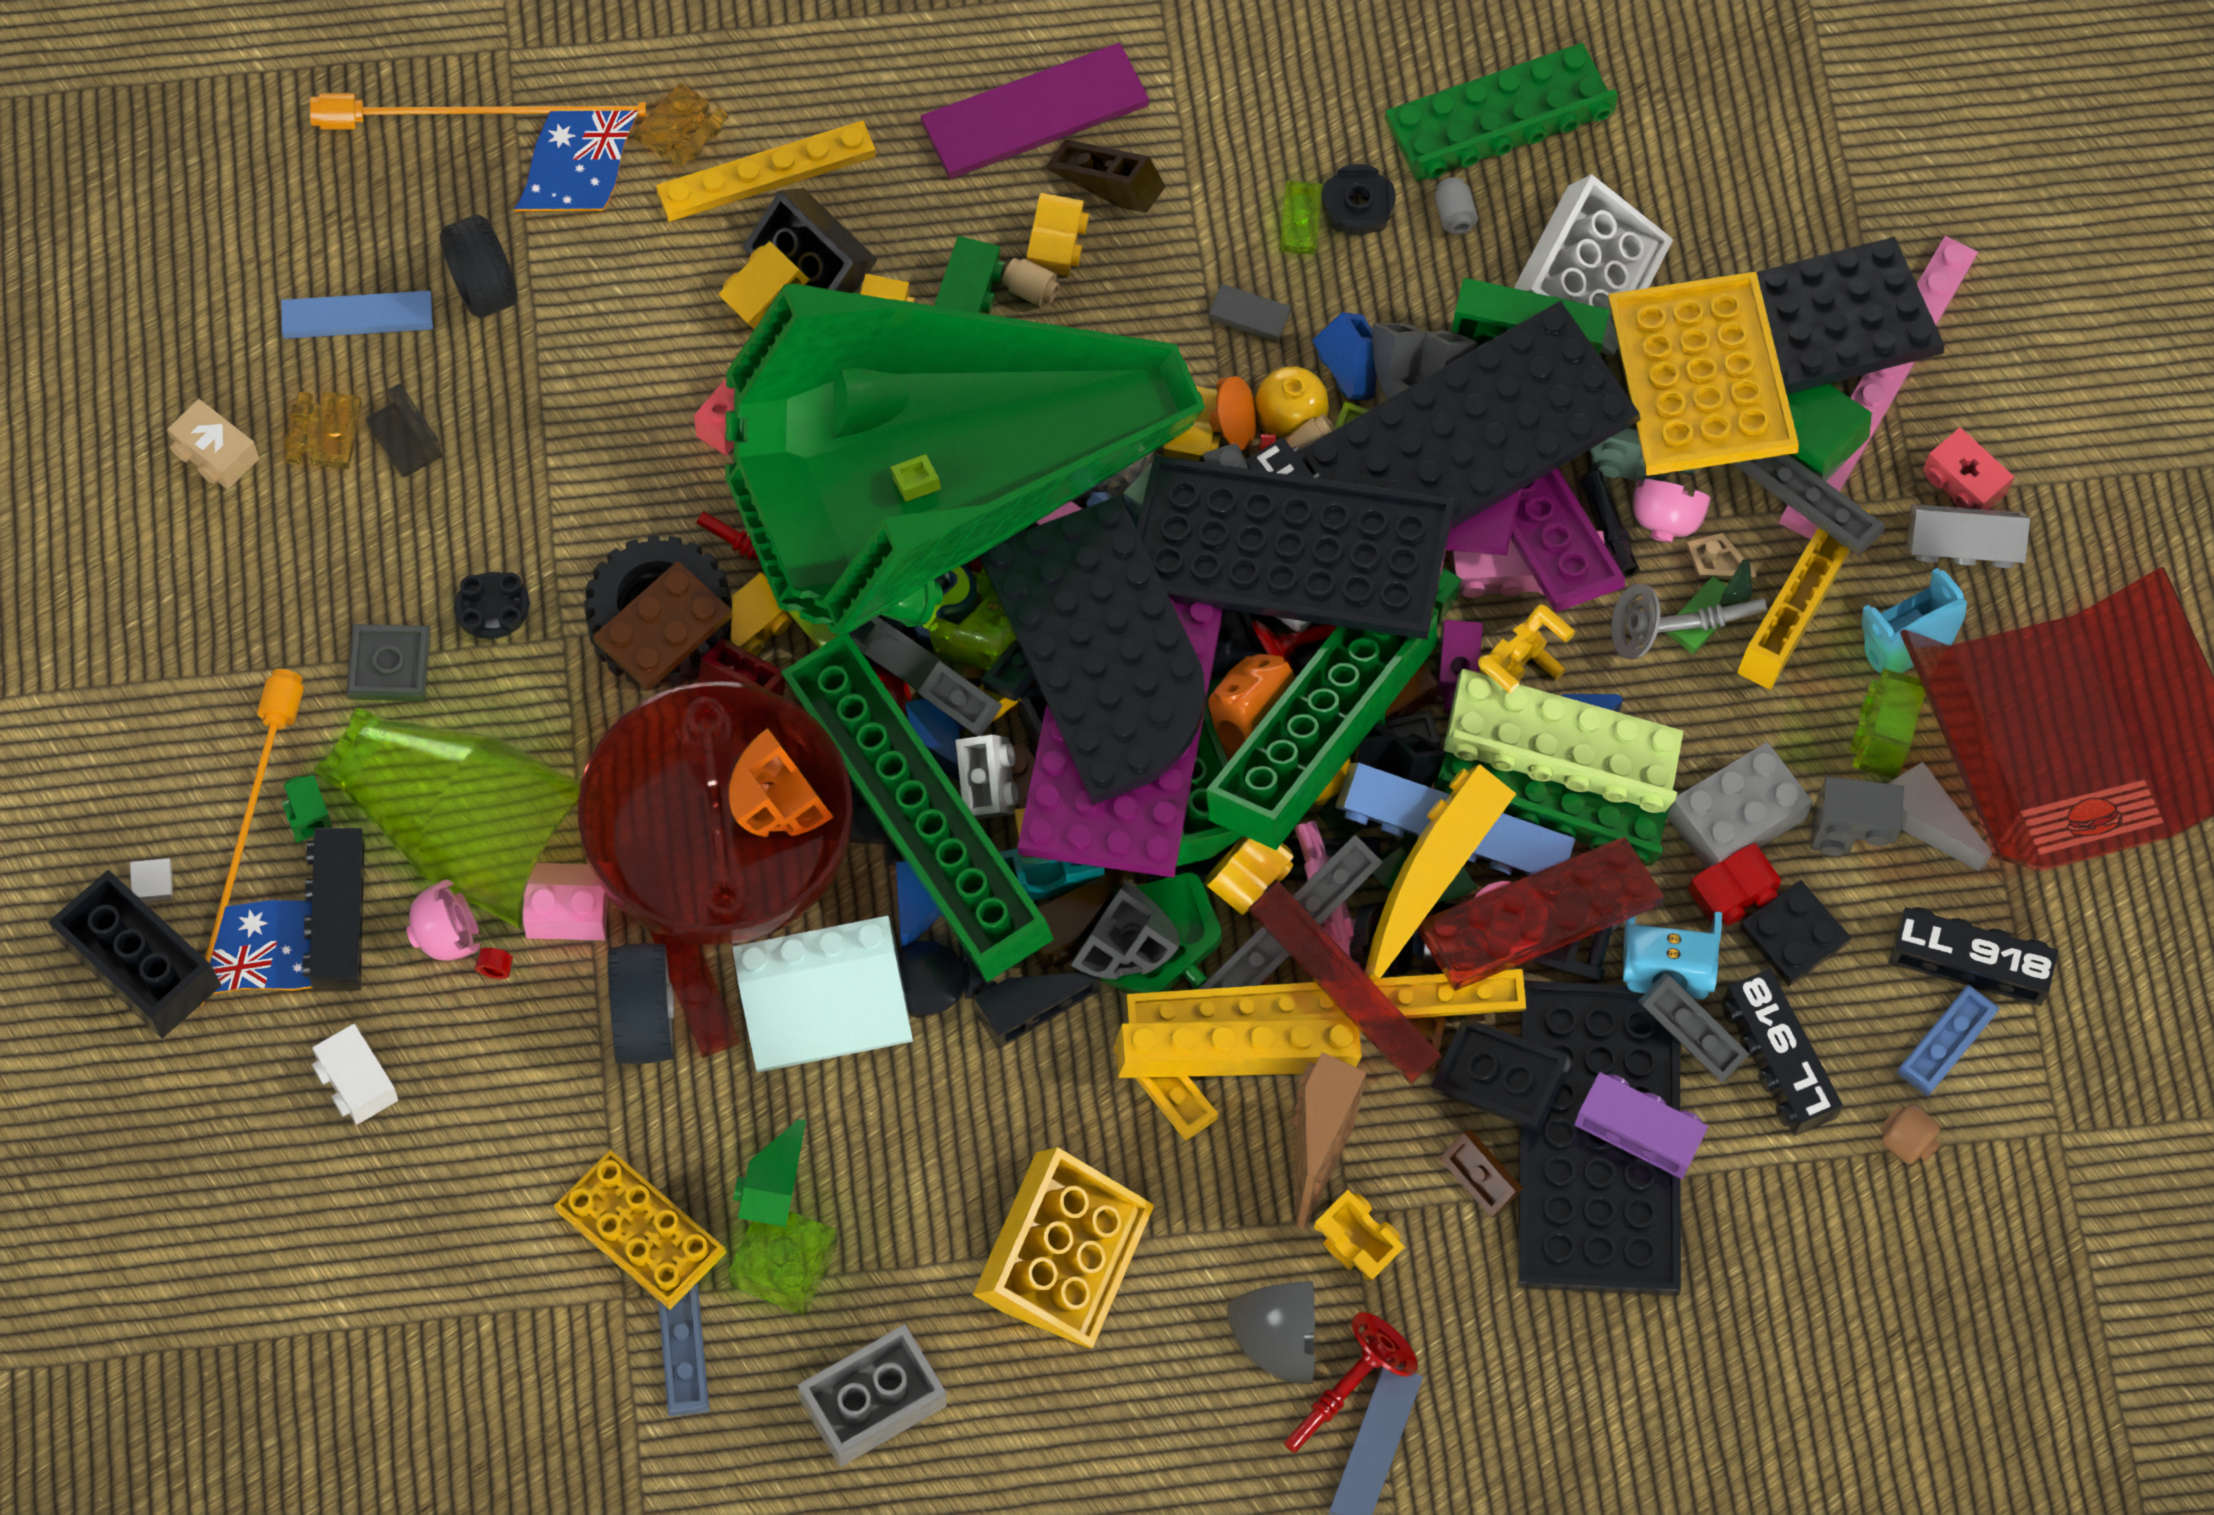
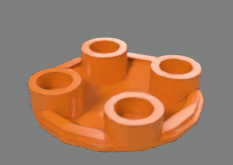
[1209,376,1258,450]

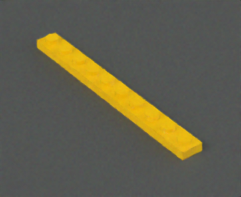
[1126,969,1526,1023]

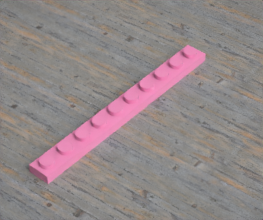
[1779,236,1978,540]

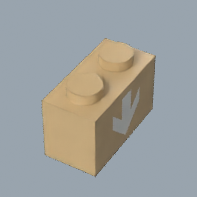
[167,399,259,490]

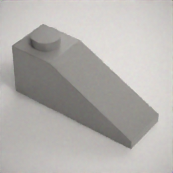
[1887,762,1992,871]

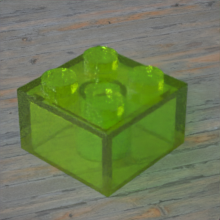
[1849,668,1928,779]
[728,1211,838,1316]

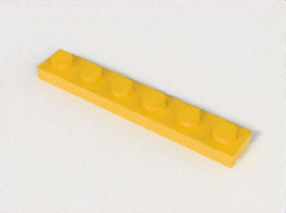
[656,120,876,222]

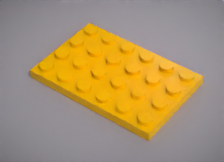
[1608,272,1799,476]

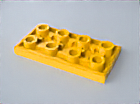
[554,1149,727,1310]

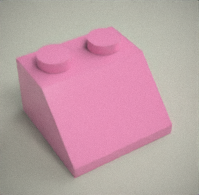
[523,863,610,940]

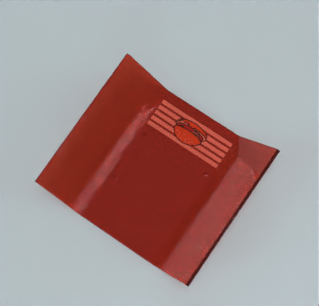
[1900,567,2214,872]

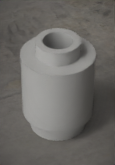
[1435,177,1478,234]

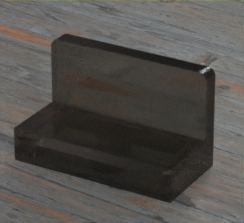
[366,383,442,477]

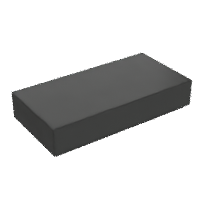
[1209,283,1291,343]

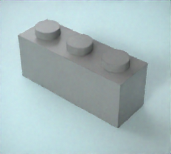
[1906,504,2030,568]

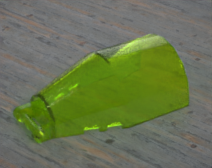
[314,708,602,928]

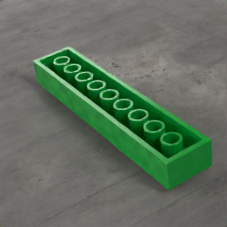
[781,633,1054,982]

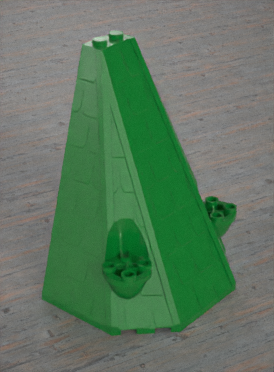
[725,284,1206,634]

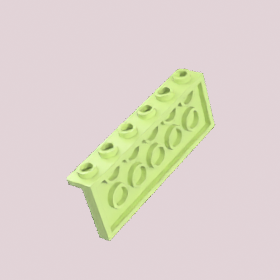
[1443,669,1683,813]

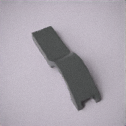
[852,616,1003,736]

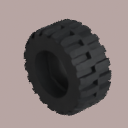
[584,535,732,688]

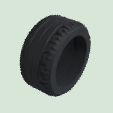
[440,215,518,318]

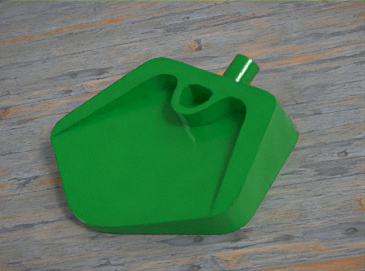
[1100,873,1223,994]

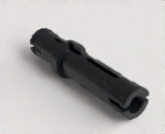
[1580,471,1640,579]

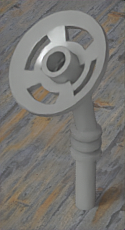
[1611,583,1768,660]

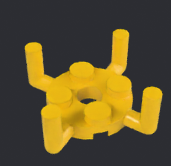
[1478,604,1576,694]

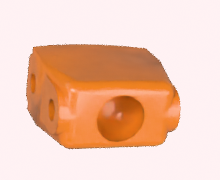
[1208,654,1295,762]

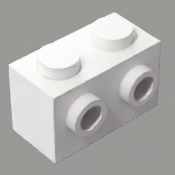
[956,734,1019,820]
[311,1024,398,1125]

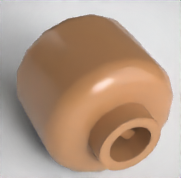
[1880,1105,1941,1164]

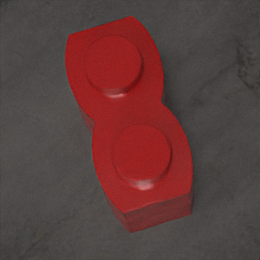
[1687,843,1782,926]

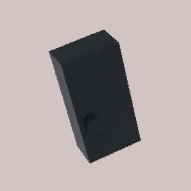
[48,870,222,1039]

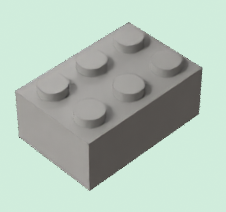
[1667,742,1813,869]
[798,1324,947,1467]

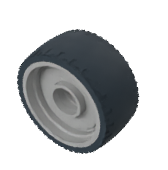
[608,943,674,1064]

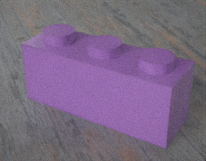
[1574,1072,1708,1179]

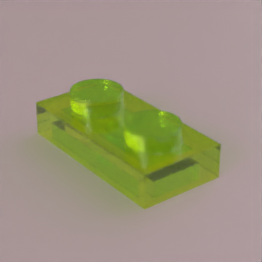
[1279,181,1323,255]

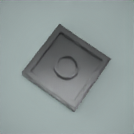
[347,624,431,701]

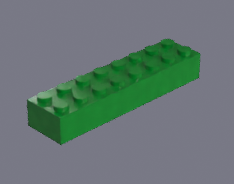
[1206,612,1438,850]

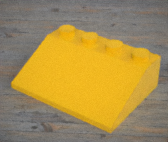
[973,1147,1154,1349]

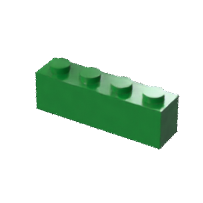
[934,235,1006,314]

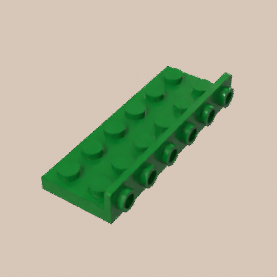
[1384,42,1618,182]
[1433,751,1675,866]

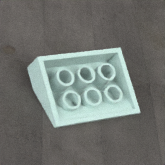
[733,916,913,1073]

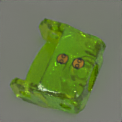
[929,568,1016,670]

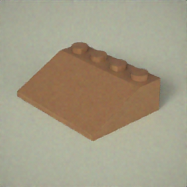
[1292,1052,1367,1229]

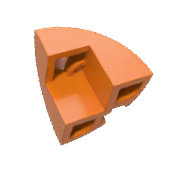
[729,728,833,837]

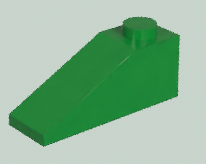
[733,1119,806,1227]

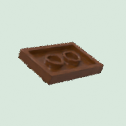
[593,561,733,692]

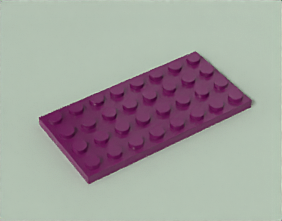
[1017,597,1224,878]

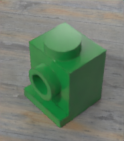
[281,774,333,843]

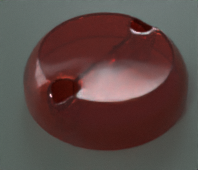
[578,681,853,945]

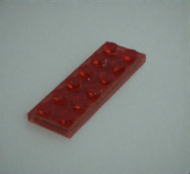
[1417,837,1664,991]

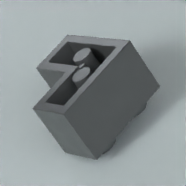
[1811,776,1904,856]

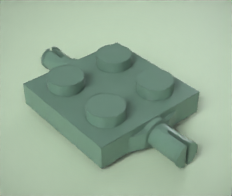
[1590,428,1695,483]

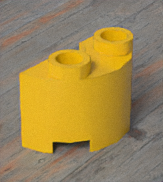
[1314,1189,1405,1281]

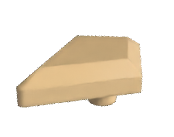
[1686,533,1756,581]

